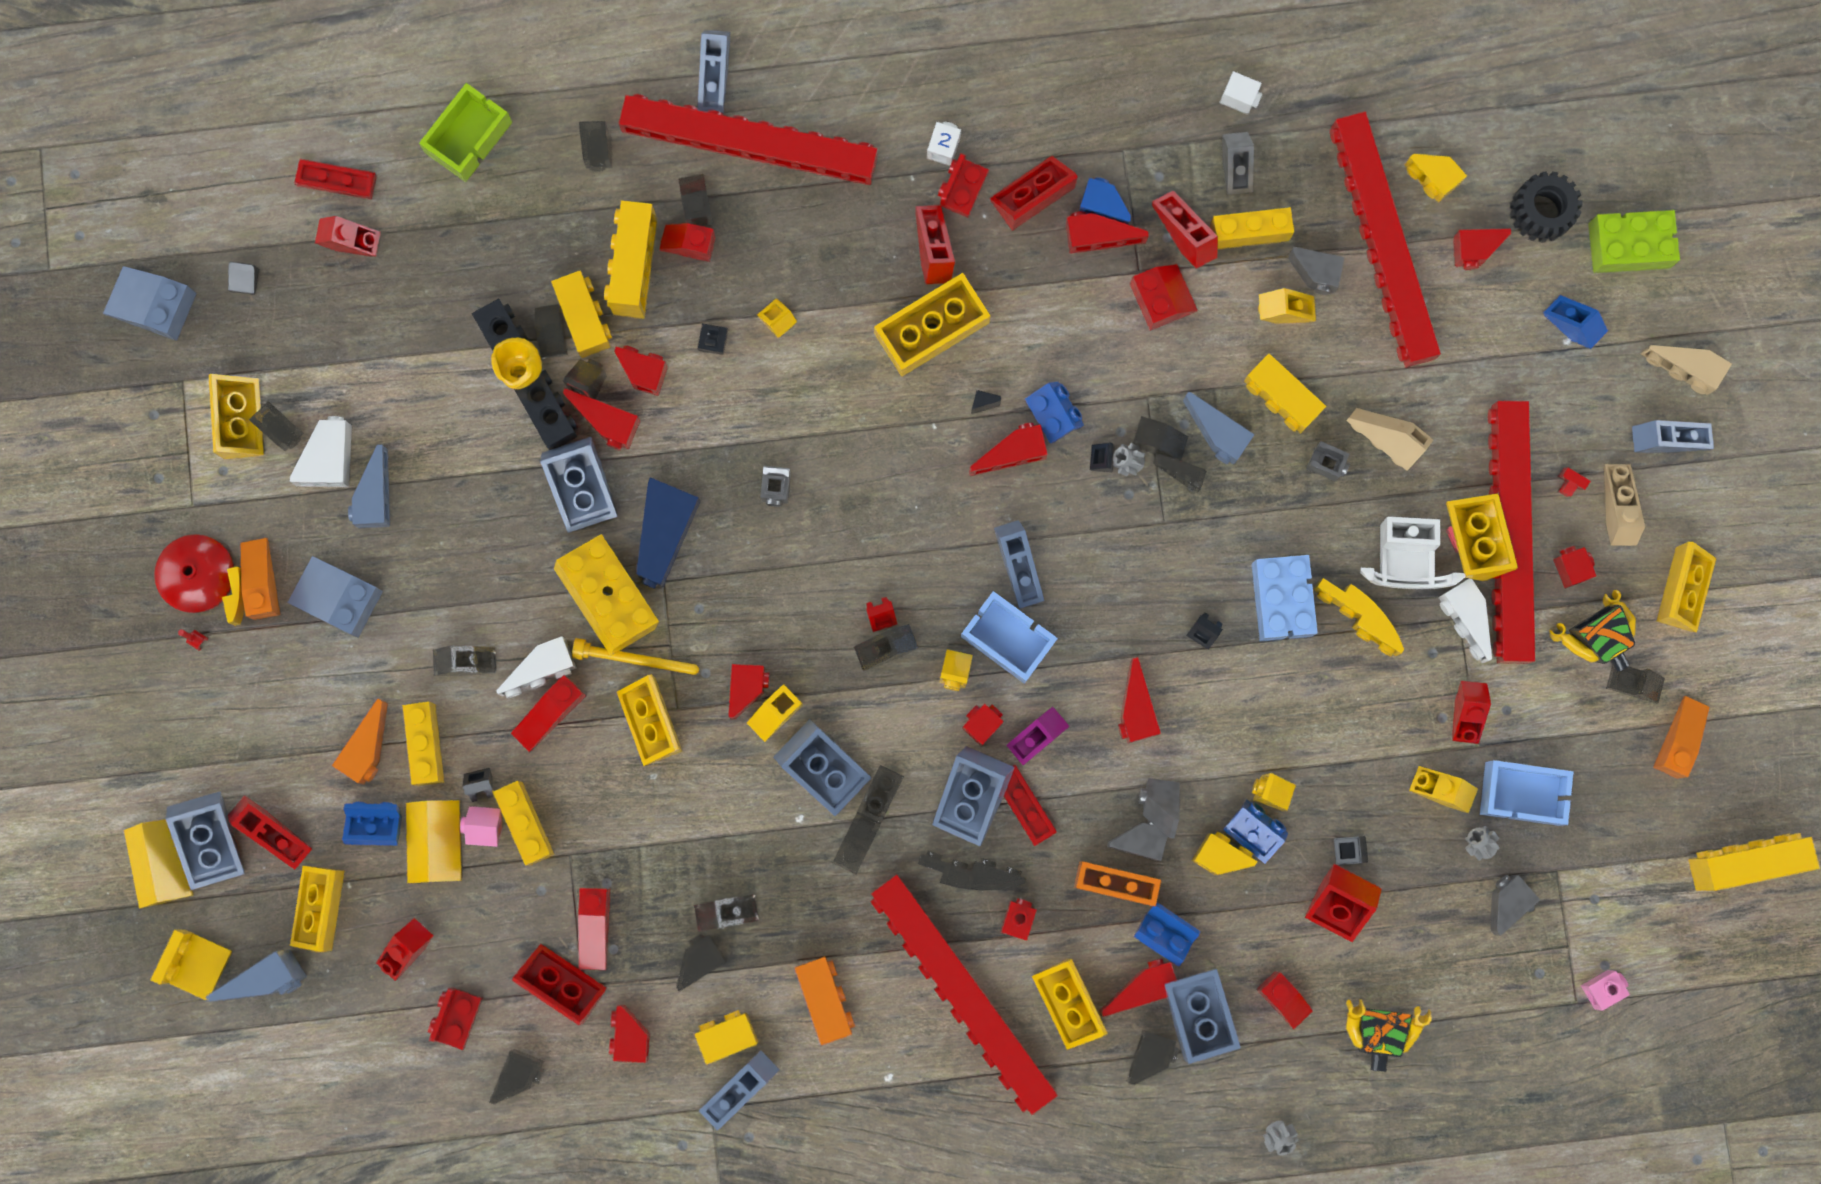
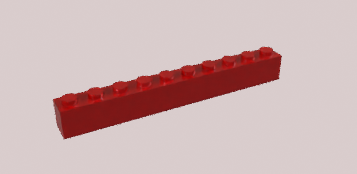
[619,94,878,185]
[1330,111,1441,368]
[1487,401,1535,664]
[870,875,1058,1115]

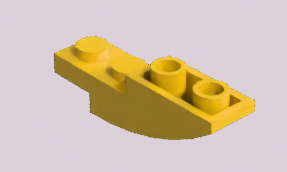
[1313,578,1404,656]

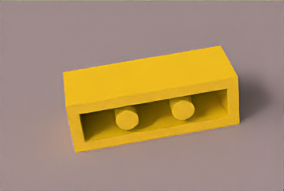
[1209,207,1294,249]
[551,270,612,358]
[1244,353,1326,434]
[402,702,445,786]
[493,781,555,866]

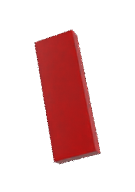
[294,159,377,200]
[1003,765,1057,846]

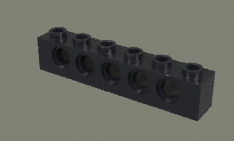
[471,298,578,450]

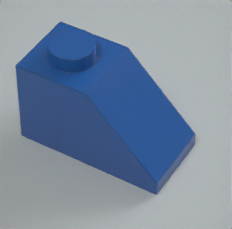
[1079,177,1131,225]
[1543,295,1608,349]

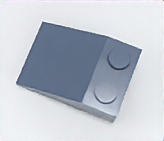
[103,266,197,341]
[540,437,618,533]
[287,556,383,638]
[773,719,871,816]
[932,746,1014,846]
[166,791,244,890]
[206,950,307,1002]
[1164,969,1241,1064]

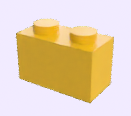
[695,1010,758,1065]

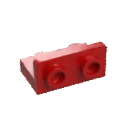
[938,153,989,218]
[428,987,483,1050]

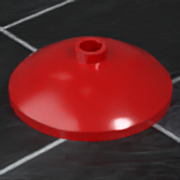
[155,534,234,613]

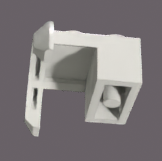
[1360,517,1465,589]

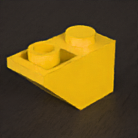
[1405,154,1467,203]
[939,649,973,691]
[747,684,803,742]
[1409,766,1478,813]
[1251,773,1296,811]
[1192,832,1258,875]

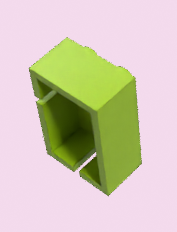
[419,83,513,182]
[1588,210,1680,273]

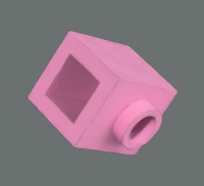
[460,806,503,847]
[1581,970,1630,1011]

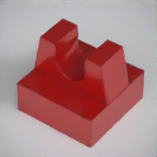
[1558,467,1591,497]
[866,597,898,632]

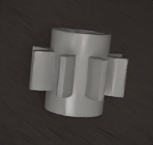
[1113,443,1145,476]
[1465,826,1500,861]
[1263,1121,1299,1156]

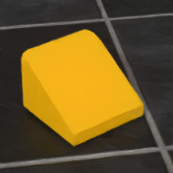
[757,298,797,338]

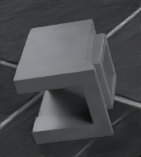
[1306,441,1350,481]
[760,466,791,507]

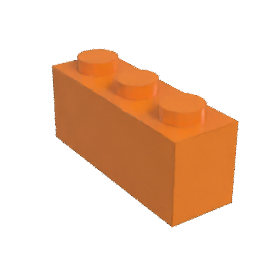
[1074,861,1161,906]
[795,956,855,1045]

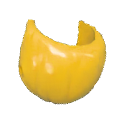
[491,337,542,389]

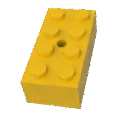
[604,200,658,319]
[874,273,991,377]
[554,534,659,656]
[1688,833,1820,891]

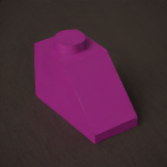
[1006,706,1070,765]

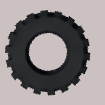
[1510,171,1583,243]

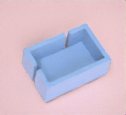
[1252,555,1318,641]
[961,591,1058,684]
[1480,760,1573,826]

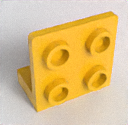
[150,929,232,1000]

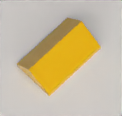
[209,374,264,459]
[1446,494,1518,581]
[1656,542,1716,633]
[617,674,683,766]
[406,800,462,883]
[124,819,194,909]
[290,866,345,952]
[1032,958,1108,1050]

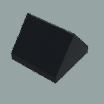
[1090,442,1115,473]

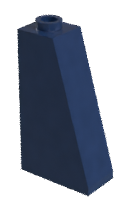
[636,477,701,589]

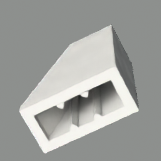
[290,416,352,487]

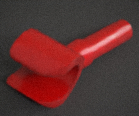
[178,629,208,651]

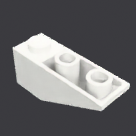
[1438,578,1492,663]
[496,636,576,699]

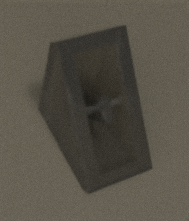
[534,304,568,359]

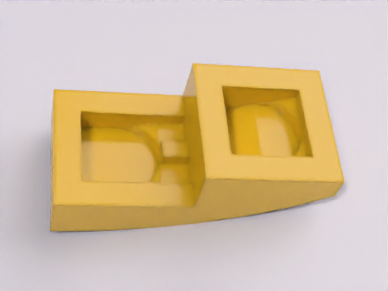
[222,567,245,626]

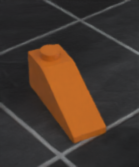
[240,538,281,620]
[1653,696,1710,779]
[332,699,388,784]

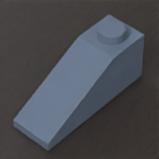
[698,30,731,113]
[1183,391,1255,465]
[1632,420,1714,453]
[348,445,390,528]
[994,520,1044,609]
[699,1050,779,1131]

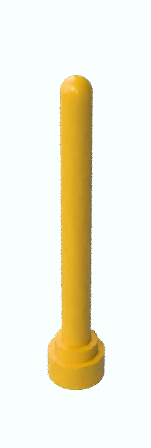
[572,638,699,675]

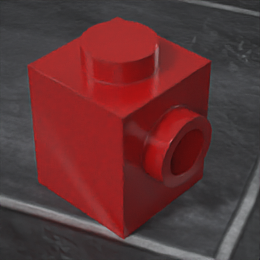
[1553,546,1597,589]
[962,703,1004,746]
[1000,898,1037,941]

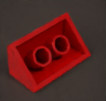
[990,156,1078,231]
[512,944,607,1026]

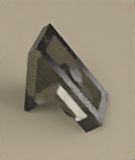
[1606,666,1665,704]

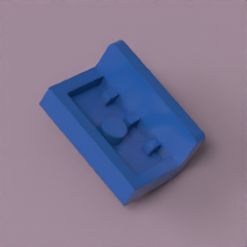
[1025,381,1084,444]
[342,801,402,846]

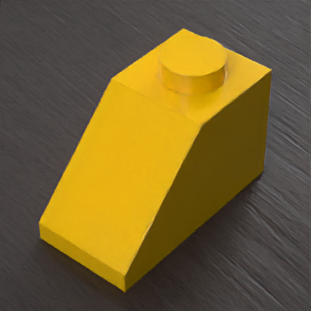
[1258,288,1316,324]

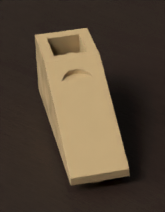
[1641,345,1732,395]
[1346,408,1433,471]
[1604,464,1645,546]

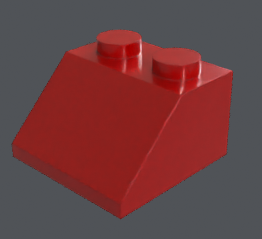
[1130,264,1198,331]
[1305,864,1382,943]

